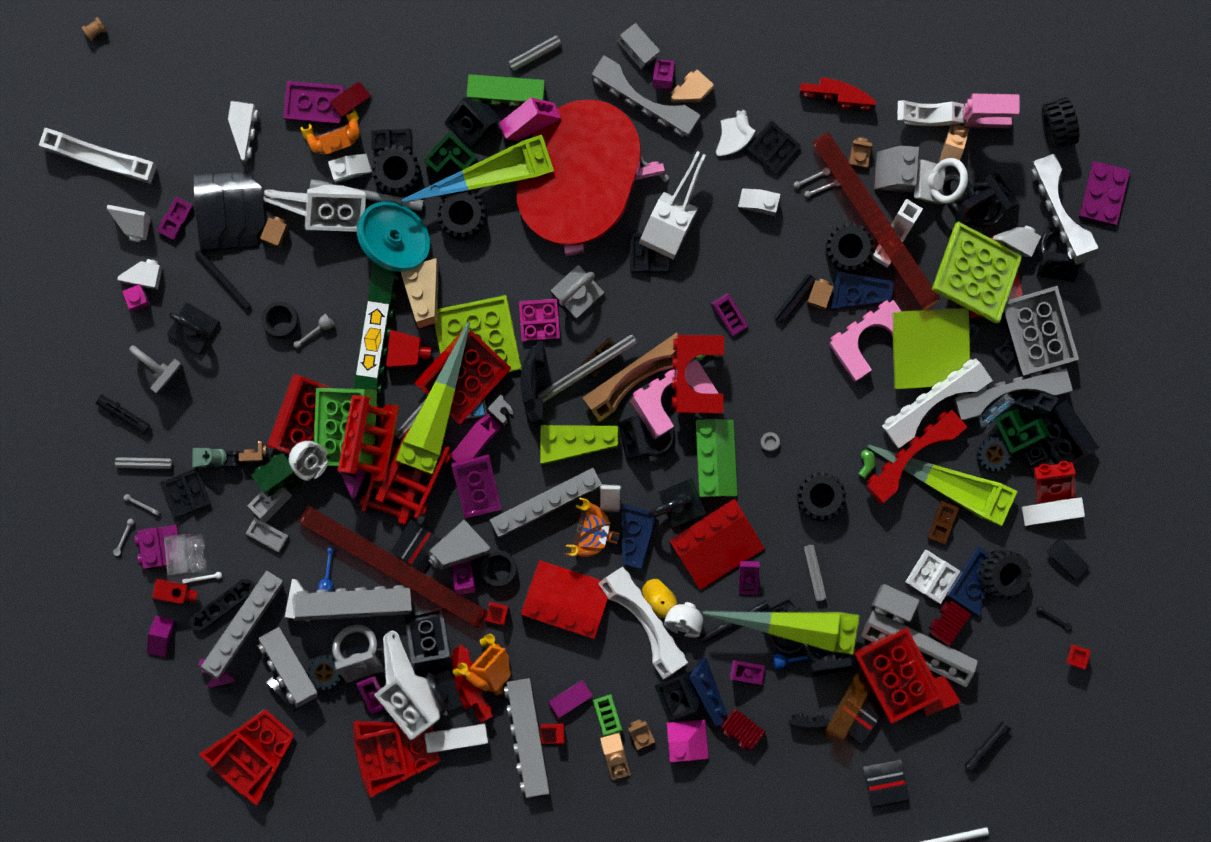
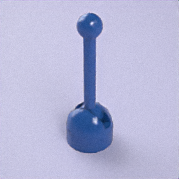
[317,546,335,592]
[773,653,820,670]

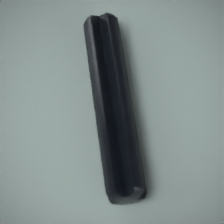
[774,274,816,323]

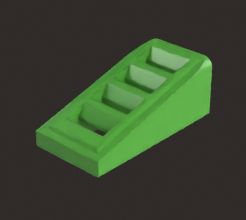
[593,694,624,737]

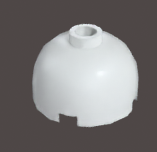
[289,441,328,481]
[664,602,704,638]

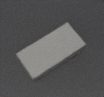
[246,517,289,553]

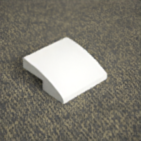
[905,550,961,604]

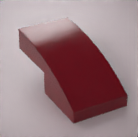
[330,81,371,118]

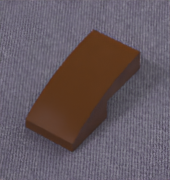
[927,500,959,544]

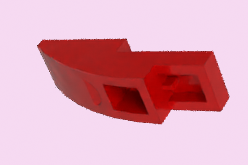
[799,77,876,111]
[452,644,492,722]

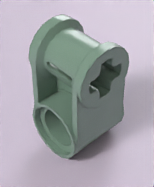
[192,448,226,468]

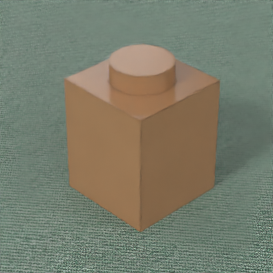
[260,217,289,248]
[807,279,834,310]

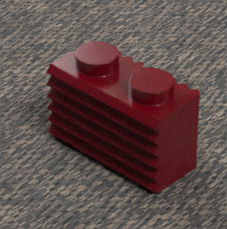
[928,601,971,646]
[721,708,766,751]

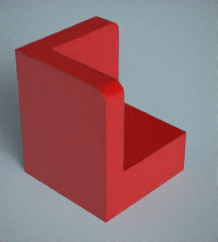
[486,602,509,625]
[1066,645,1091,669]
[540,724,564,744]

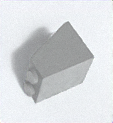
[874,146,919,193]
[428,520,490,570]

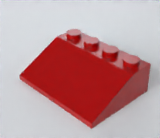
[414,329,511,425]
[267,374,331,454]
[669,499,765,590]
[521,560,608,639]
[854,627,943,724]

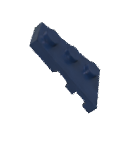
[830,271,894,309]
[620,503,657,569]
[947,546,989,616]
[689,658,727,726]

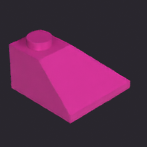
[667,720,709,762]

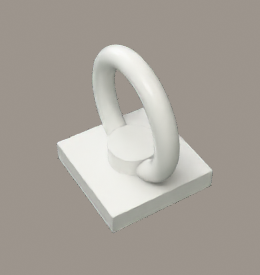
[914,158,968,204]

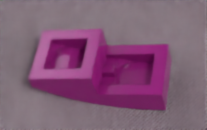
[157,196,194,240]
[548,680,593,718]

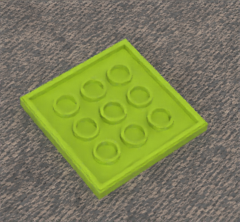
[932,222,1023,324]
[434,295,522,373]
[892,308,970,389]

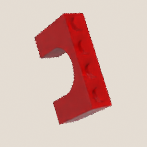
[672,335,724,413]

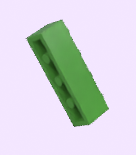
[467,74,545,107]

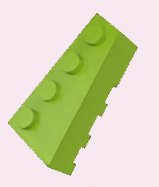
[540,425,618,465]

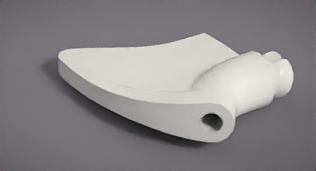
[716,110,756,156]

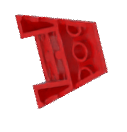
[199,709,294,806]
[353,721,440,798]

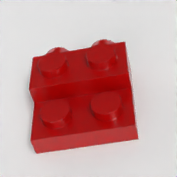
[1034,461,1076,504]

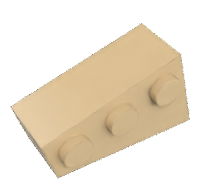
[401,258,439,328]

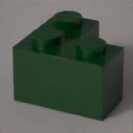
[423,132,478,176]
[995,409,1050,454]
[251,453,303,497]

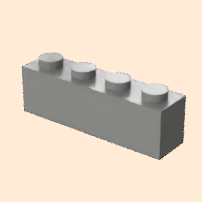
[257,627,317,708]

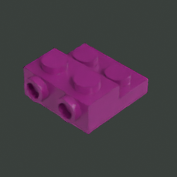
[135,525,183,569]

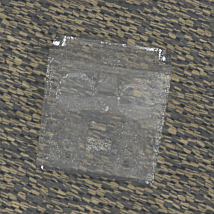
[164,534,207,575]

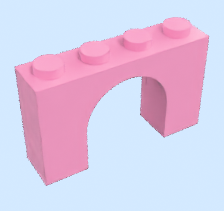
[963,94,1019,128]
[829,300,901,382]
[630,359,719,440]

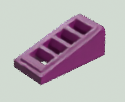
[711,293,749,337]

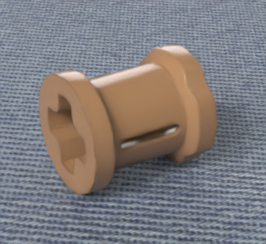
[82,17,107,41]

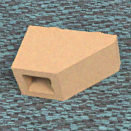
[671,70,714,103]
[939,125,969,162]
[600,733,631,780]

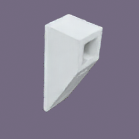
[228,101,258,163]

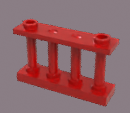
[338,395,399,482]
[375,429,452,519]
[359,446,423,525]

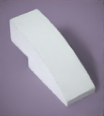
[600,485,620,512]
[1022,497,1085,526]
[425,724,488,753]

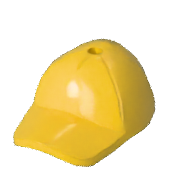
[642,579,678,619]

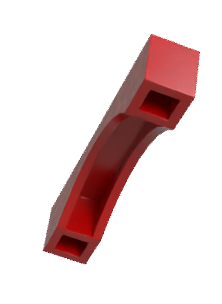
[865,410,967,505]

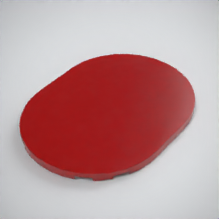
[516,100,641,246]

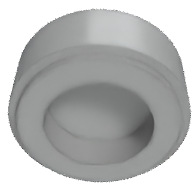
[760,432,780,452]

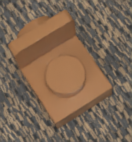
[849,138,873,168]
[239,441,267,462]
[628,719,655,750]

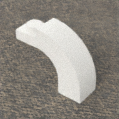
[897,100,965,126]
[872,199,923,268]

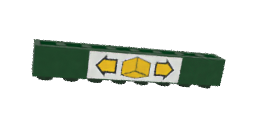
[353,263,400,407]

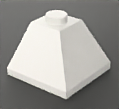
[107,205,151,242]

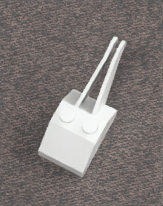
[639,151,706,259]
[264,185,366,232]
[374,630,440,740]

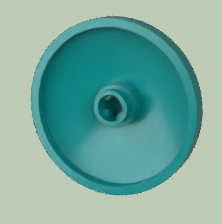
[357,202,430,272]

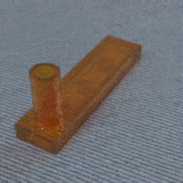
[825,666,871,740]

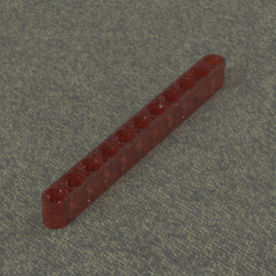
[812,131,941,311]
[298,505,487,628]

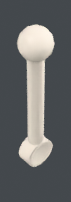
[182,572,222,584]

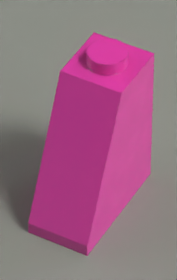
[499,98,561,141]
[451,414,502,463]

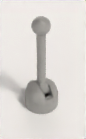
[293,313,335,349]

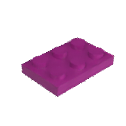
[283,81,344,125]
[1079,161,1130,226]
[451,455,502,518]

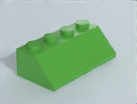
[695,419,737,498]

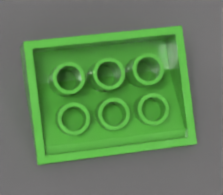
[314,388,377,466]

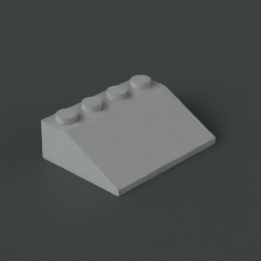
[1004,286,1079,376]

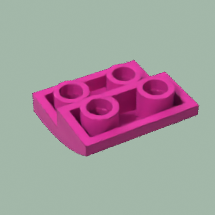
[519,298,560,341]

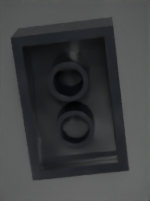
[404,607,453,675]

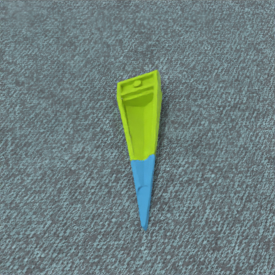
[402,135,554,202]

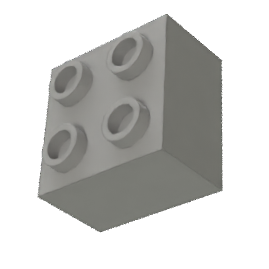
[872,584,919,624]

